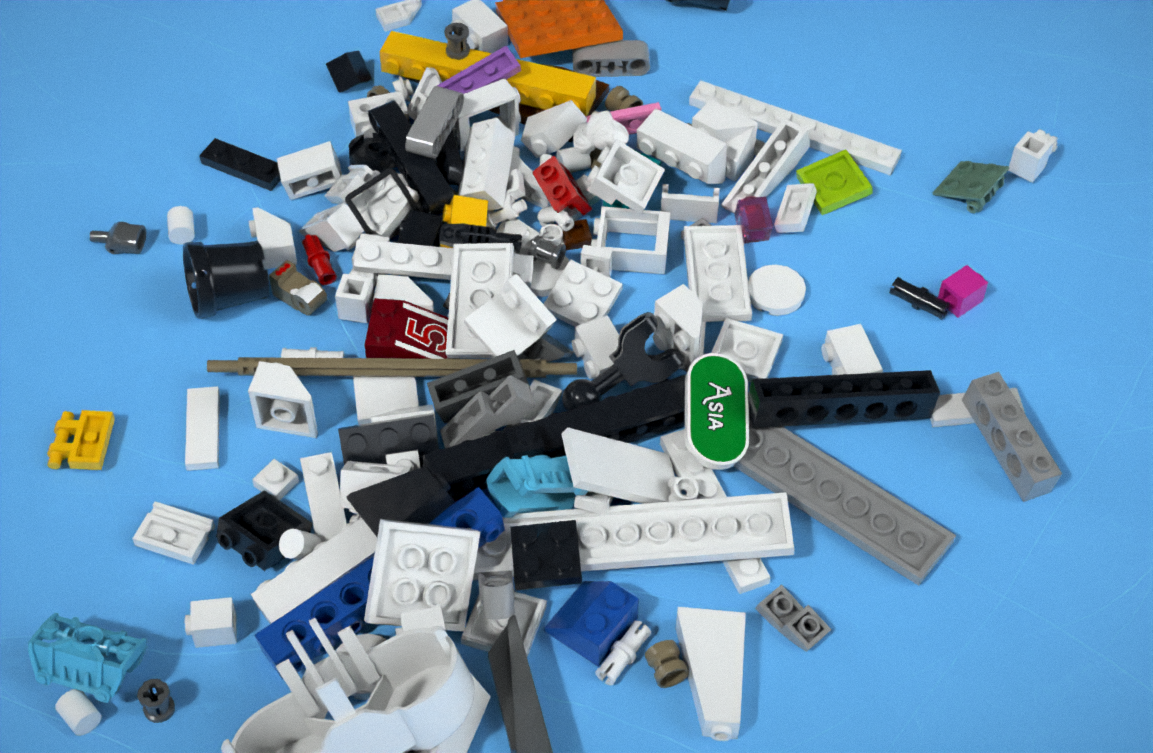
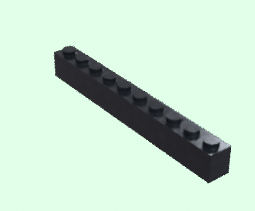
[423,375,686,499]

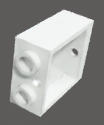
[452,78,521,158]
[591,207,670,274]

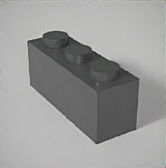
[427,350,531,424]

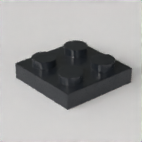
[510,520,582,590]

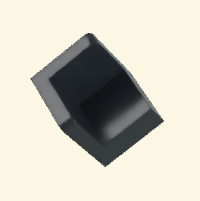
[326,51,372,92]

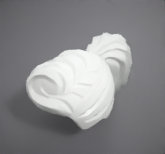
[573,110,629,154]

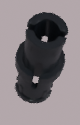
[889,277,951,320]

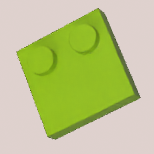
[796,149,873,215]

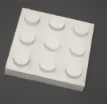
[364,519,480,631]

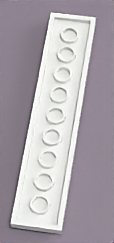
[466,492,794,580]

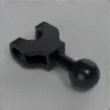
[562,312,685,411]

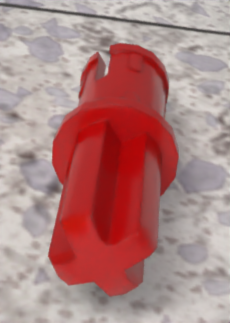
[302,234,337,285]

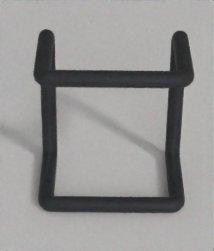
[345,168,420,235]

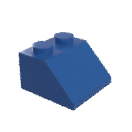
[544,581,639,667]

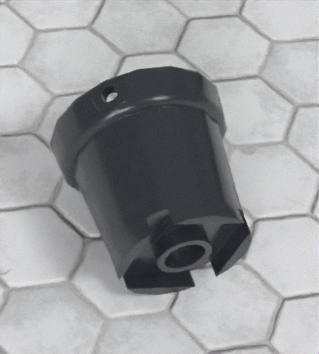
[183,241,269,319]

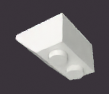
[248,361,318,438]

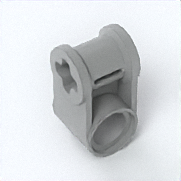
[478,571,515,620]

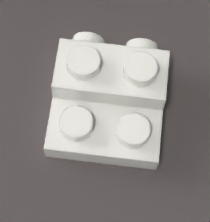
[586,139,665,214]

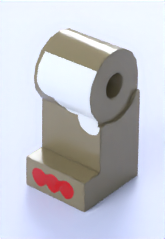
[269,260,327,315]

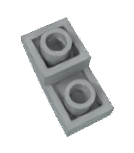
[755,584,832,652]

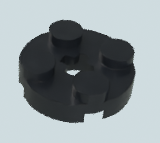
[348,133,397,173]

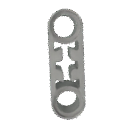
[572,40,650,77]
[405,86,464,159]

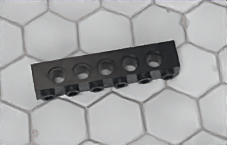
[748,370,940,428]

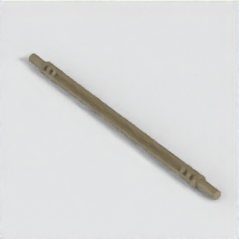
[207,357,577,378]

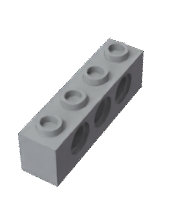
[962,372,1062,502]

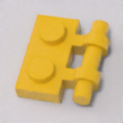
[47,410,115,470]

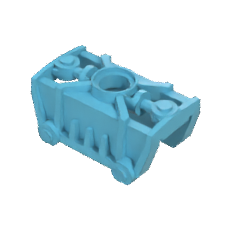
[486,455,588,518]
[28,613,147,703]

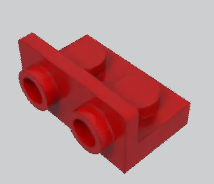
[532,155,592,216]

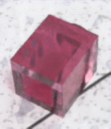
[734,196,773,244]

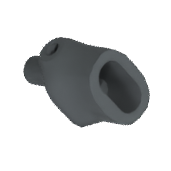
[90,221,146,254]

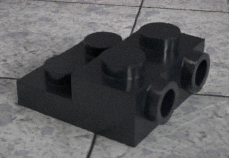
[216,490,312,571]

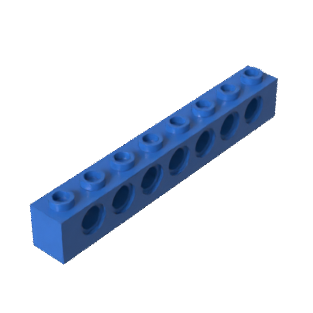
[254,487,505,680]

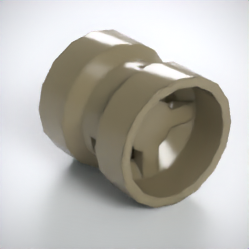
[605,86,643,111]
[645,640,689,688]

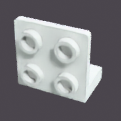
[464,274,557,357]

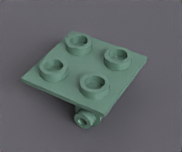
[933,161,1010,213]

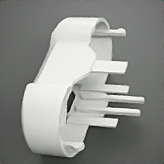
[221,618,475,753]

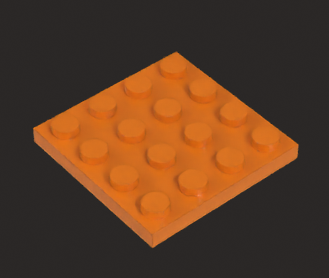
[495,0,623,58]

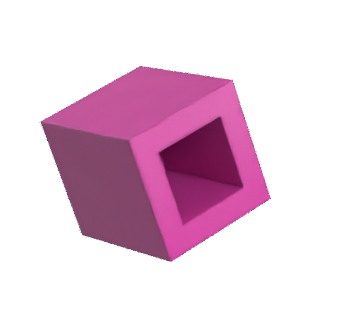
[938,265,988,318]

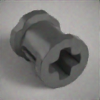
[444,23,470,60]
[528,235,566,269]
[137,679,175,723]

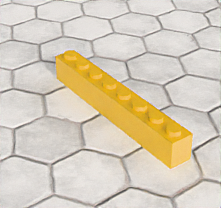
[379,31,596,116]

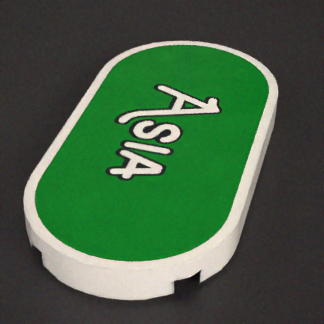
[685,353,749,470]

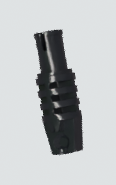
[439,223,522,253]

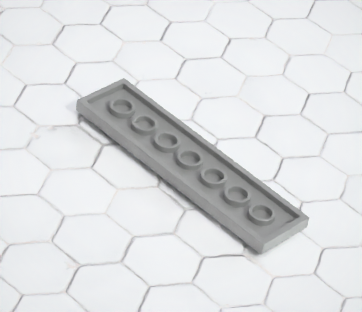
[734,417,956,586]

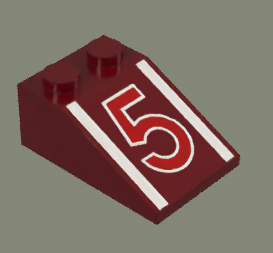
[364,298,460,359]

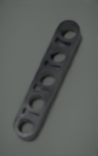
[368,100,454,215]

